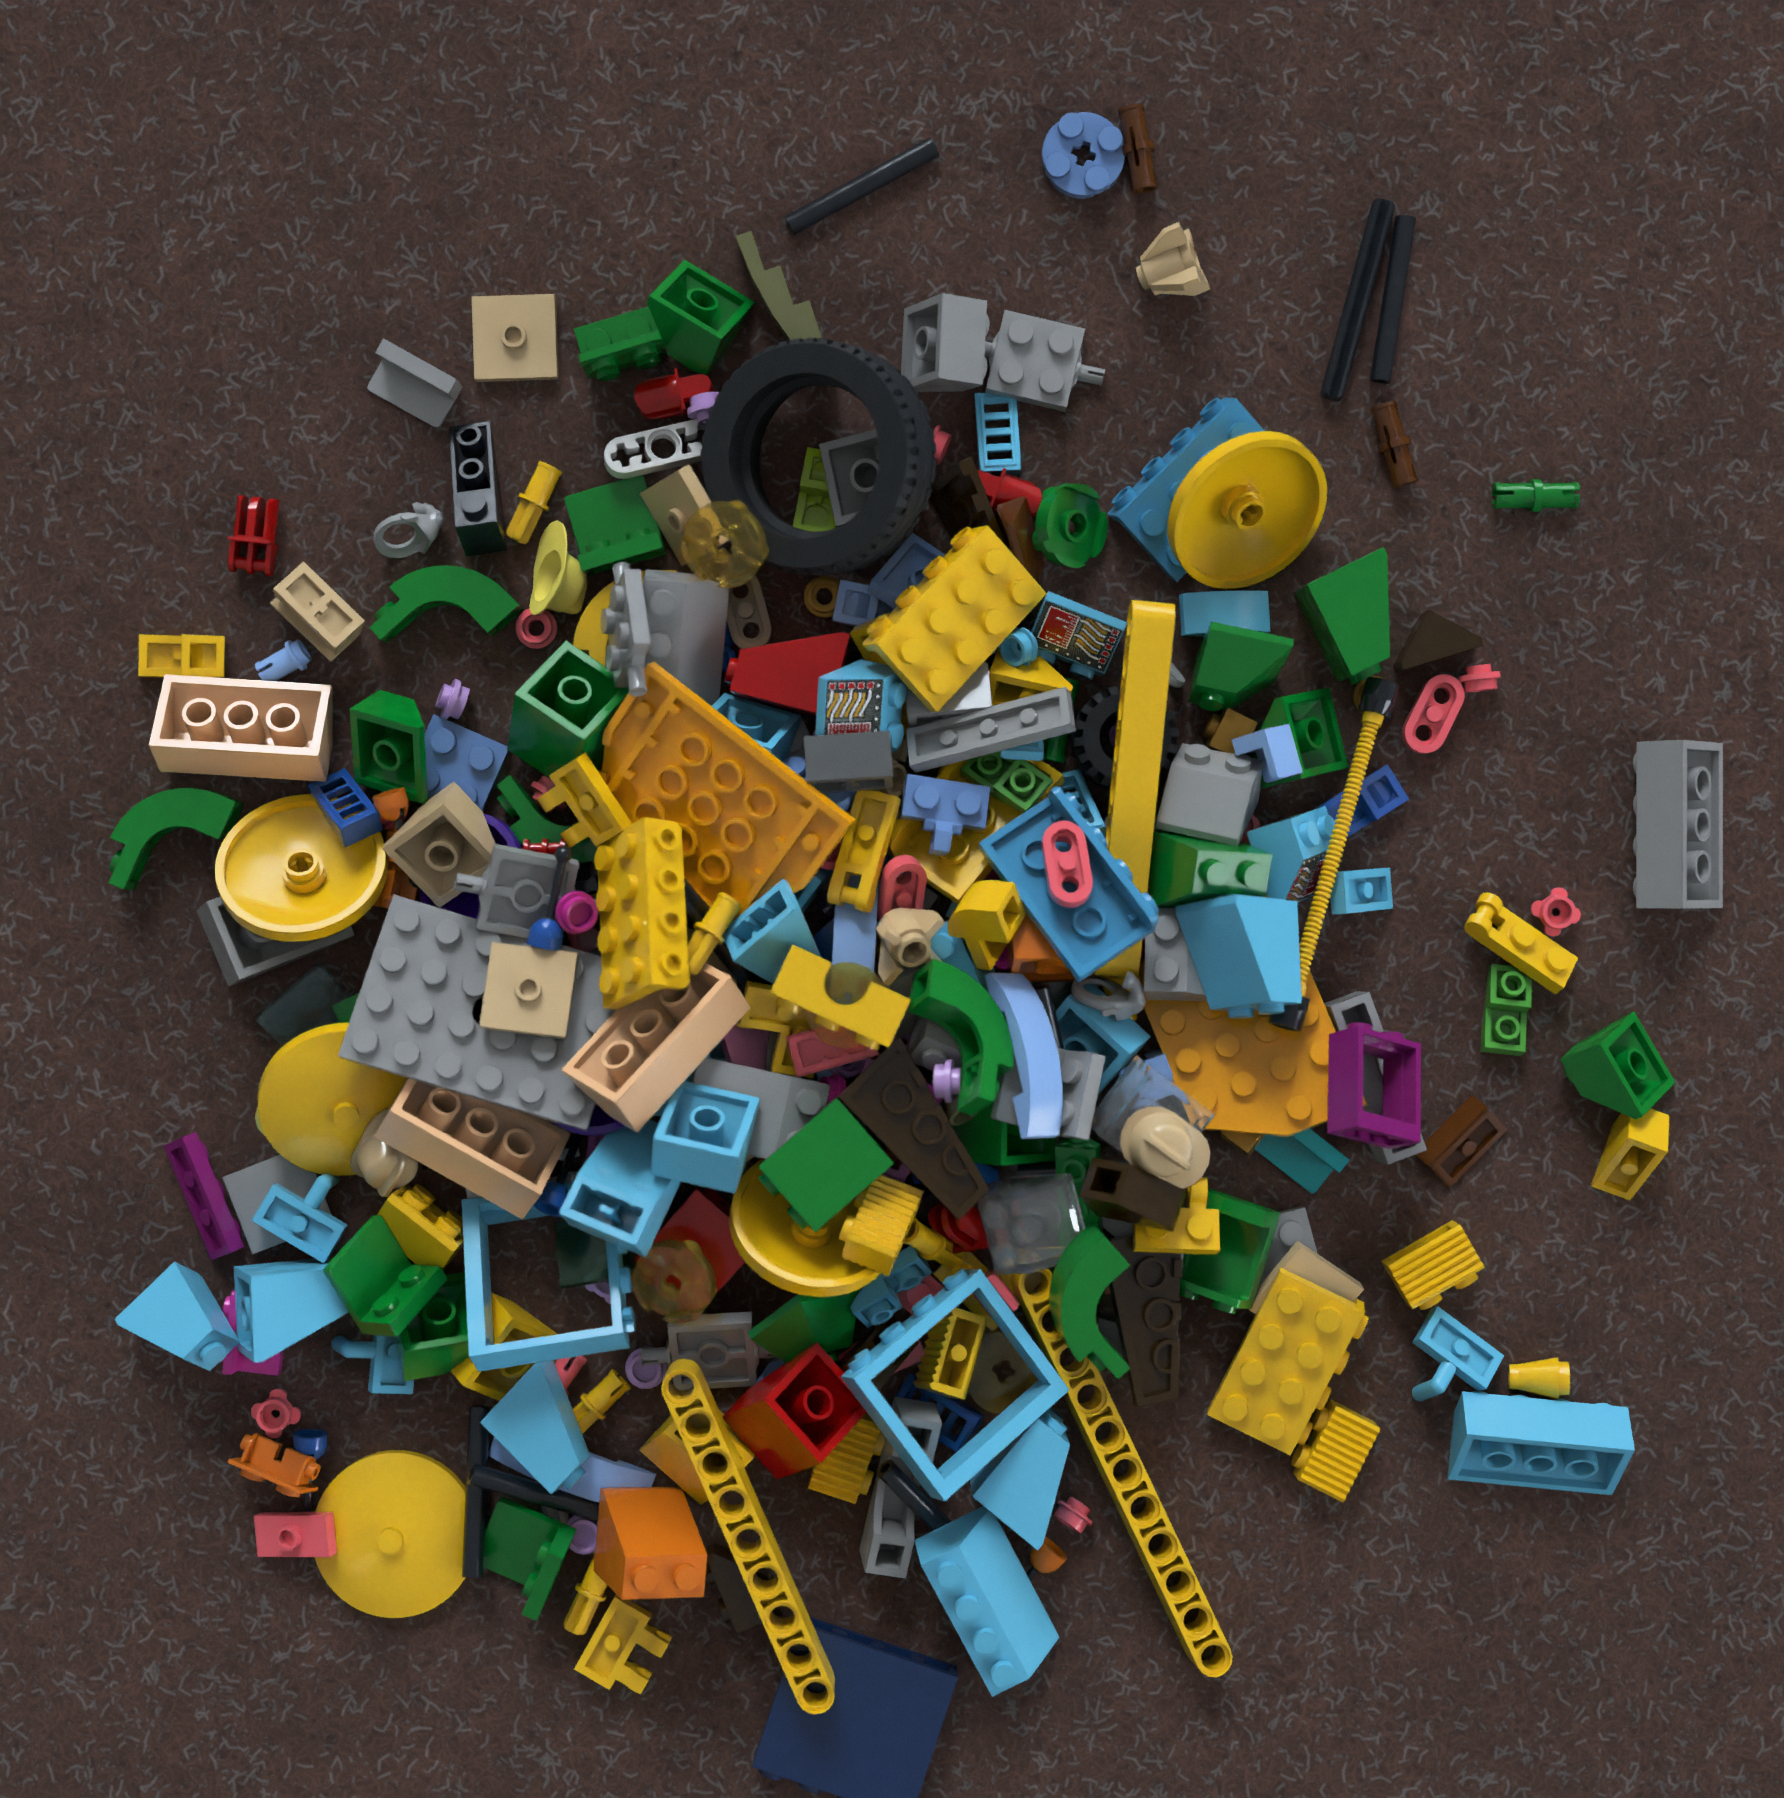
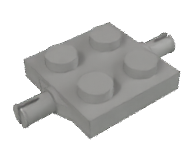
[984,310,1105,412]
[601,562,651,697]
[453,844,599,938]
[641,1312,777,1390]

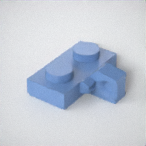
[900,774,990,857]

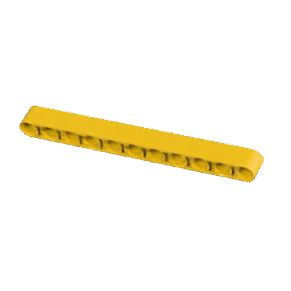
[1010,1260,1233,1678]

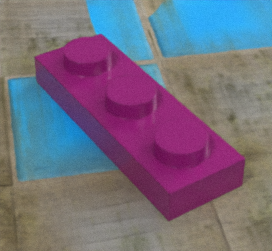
[163,1132,244,1260]

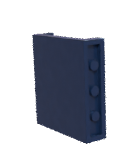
[752,1616,958,1798]

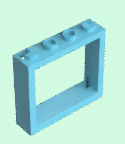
[461,1182,635,1372]
[840,1268,1070,1501]

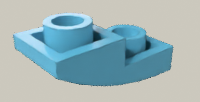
[1179,591,1271,637]
[850,1246,932,1328]

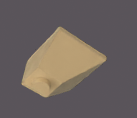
[382,781,495,908]

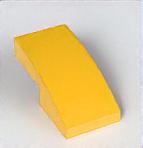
[138,634,225,678]

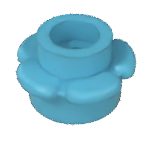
[999,627,1038,667]

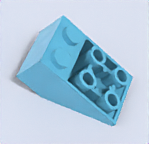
[559,1120,681,1257]

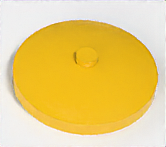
[1167,431,1327,589]
[215,794,388,942]
[258,1023,407,1176]
[729,1158,882,1297]
[315,1450,466,1618]

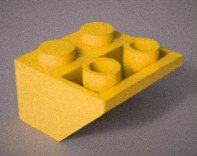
[377,1184,464,1271]
[639,1410,754,1505]

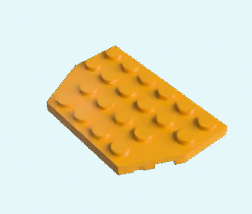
[599,662,855,922]
[1139,895,1367,1137]

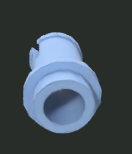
[255,639,312,681]

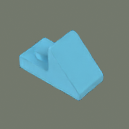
[1330,867,1393,914]

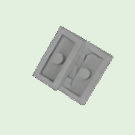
[222,1155,332,1254]

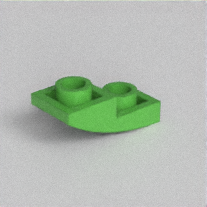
[960,751,1053,813]
[1480,964,1532,1056]

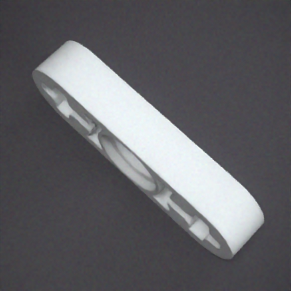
[604,419,705,479]

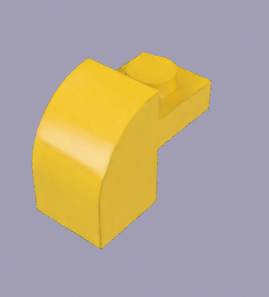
[947,880,1026,970]

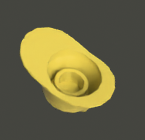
[529,520,587,616]

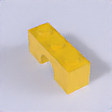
[770,944,911,1051]

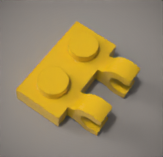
[537,753,632,848]
[1133,1177,1220,1255]
[574,1594,672,1694]

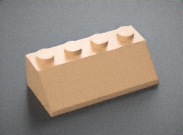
[149,675,333,782]
[561,963,751,1133]
[374,1078,571,1220]

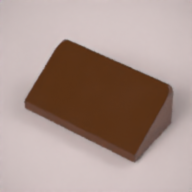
[996,497,1044,582]
[1415,1095,1507,1188]

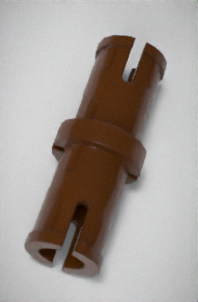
[1118,103,1158,194]
[1370,401,1419,489]

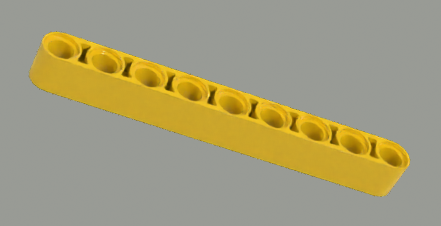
[1094,600,1175,978]
[661,1358,835,1715]

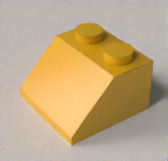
[451,1292,558,1401]

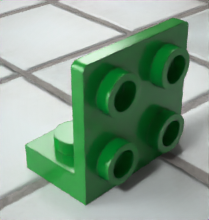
[574,307,668,382]
[564,475,667,577]
[323,1215,448,1337]
[483,1497,577,1621]

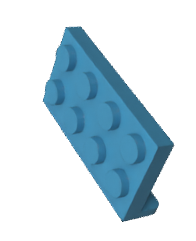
[1108,397,1264,582]
[978,786,1159,983]

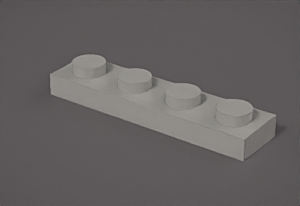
[906,687,1076,773]

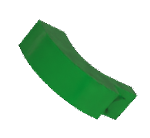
[369,565,524,643]
[497,775,597,863]
[109,788,245,890]
[908,959,1014,1116]
[1049,1222,1130,1379]

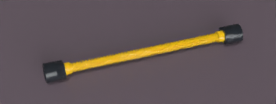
[1268,677,1399,1032]

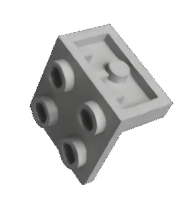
[991,1048,1106,1140]

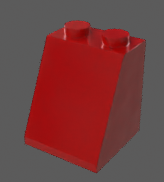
[725,632,851,718]
[634,1185,745,1314]
[722,1342,866,1479]

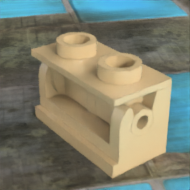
[270,561,365,662]

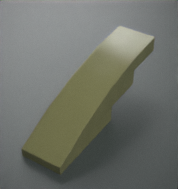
[736,231,836,390]

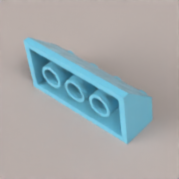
[1448,1391,1635,1495]
[915,1506,1059,1697]

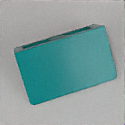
[1255,1128,1349,1194]

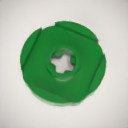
[1032,483,1108,568]

